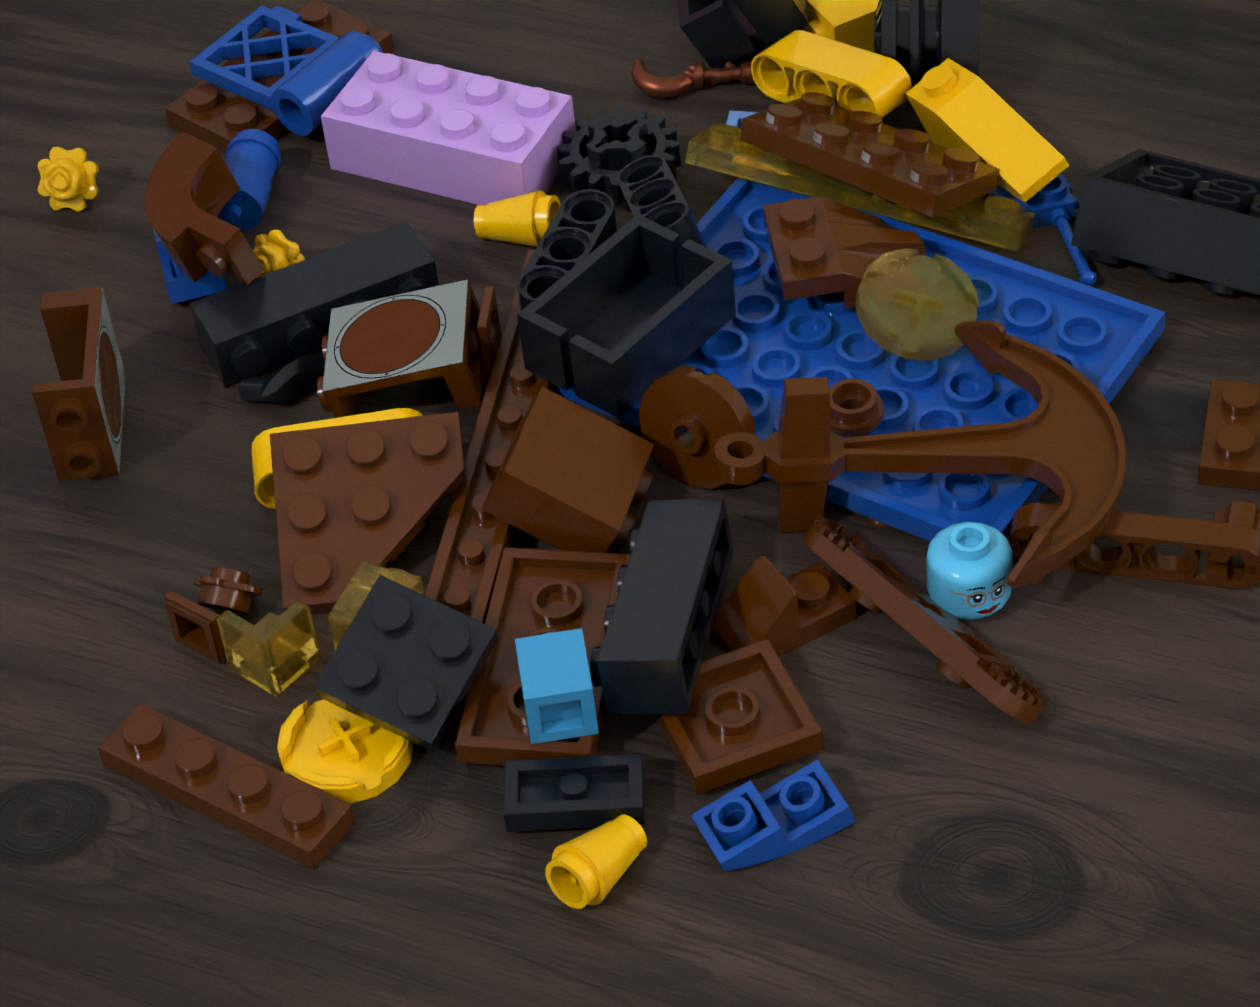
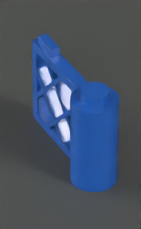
[189,5,383,136]

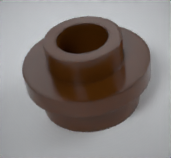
[829,379,884,437]

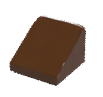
[164,590,252,665]

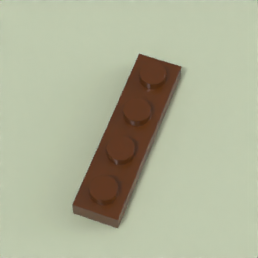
[98,703,355,870]

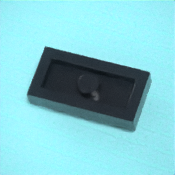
[503,753,645,832]

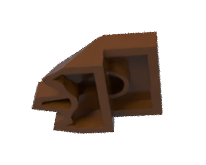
[763,196,927,309]

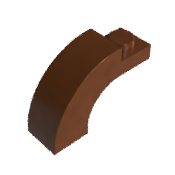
[145,132,264,286]

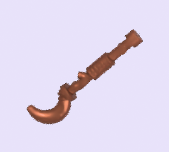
[631,59,755,99]

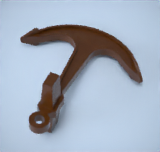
[714,321,1126,589]

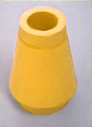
[473,190,561,247]
[545,814,647,909]

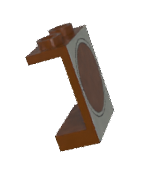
[317,279,484,418]
[32,287,126,481]

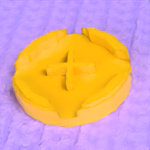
[277,699,414,804]

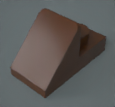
[711,555,857,657]

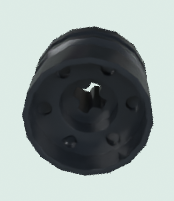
[874,0,979,87]

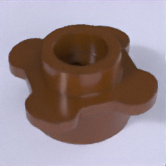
[193,567,263,615]

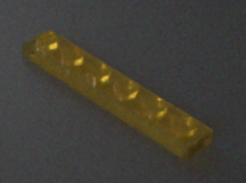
[685,124,1036,251]

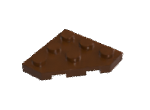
[270,412,466,618]

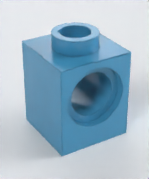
[515,628,599,744]

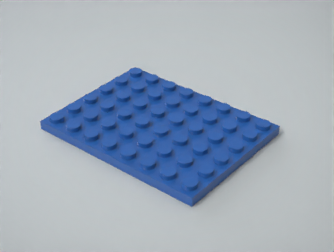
[557,169,1166,541]

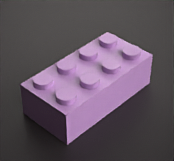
[321,51,576,205]

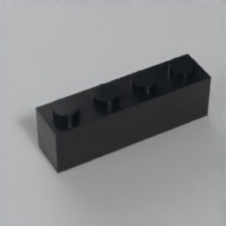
[190,222,439,388]
[590,499,734,714]

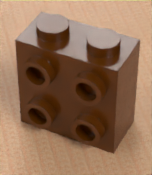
[482,386,654,553]

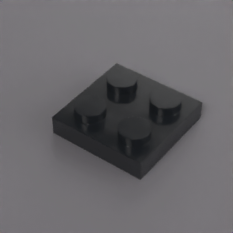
[314,575,499,753]

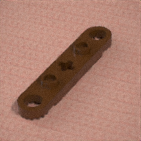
[803,516,1050,724]

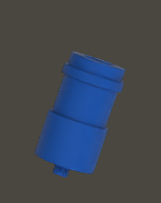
[217,129,282,231]

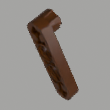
[1008,501,1260,589]

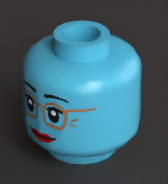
[926,522,1013,620]

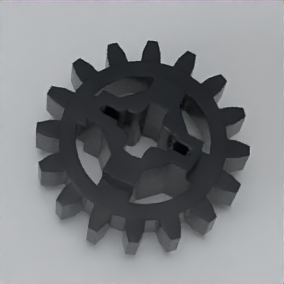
[557,107,681,206]

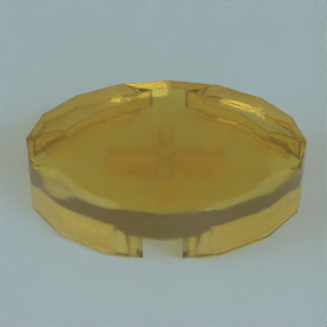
[855,248,979,361]

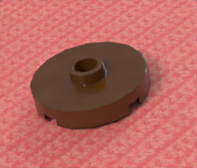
[638,365,756,489]

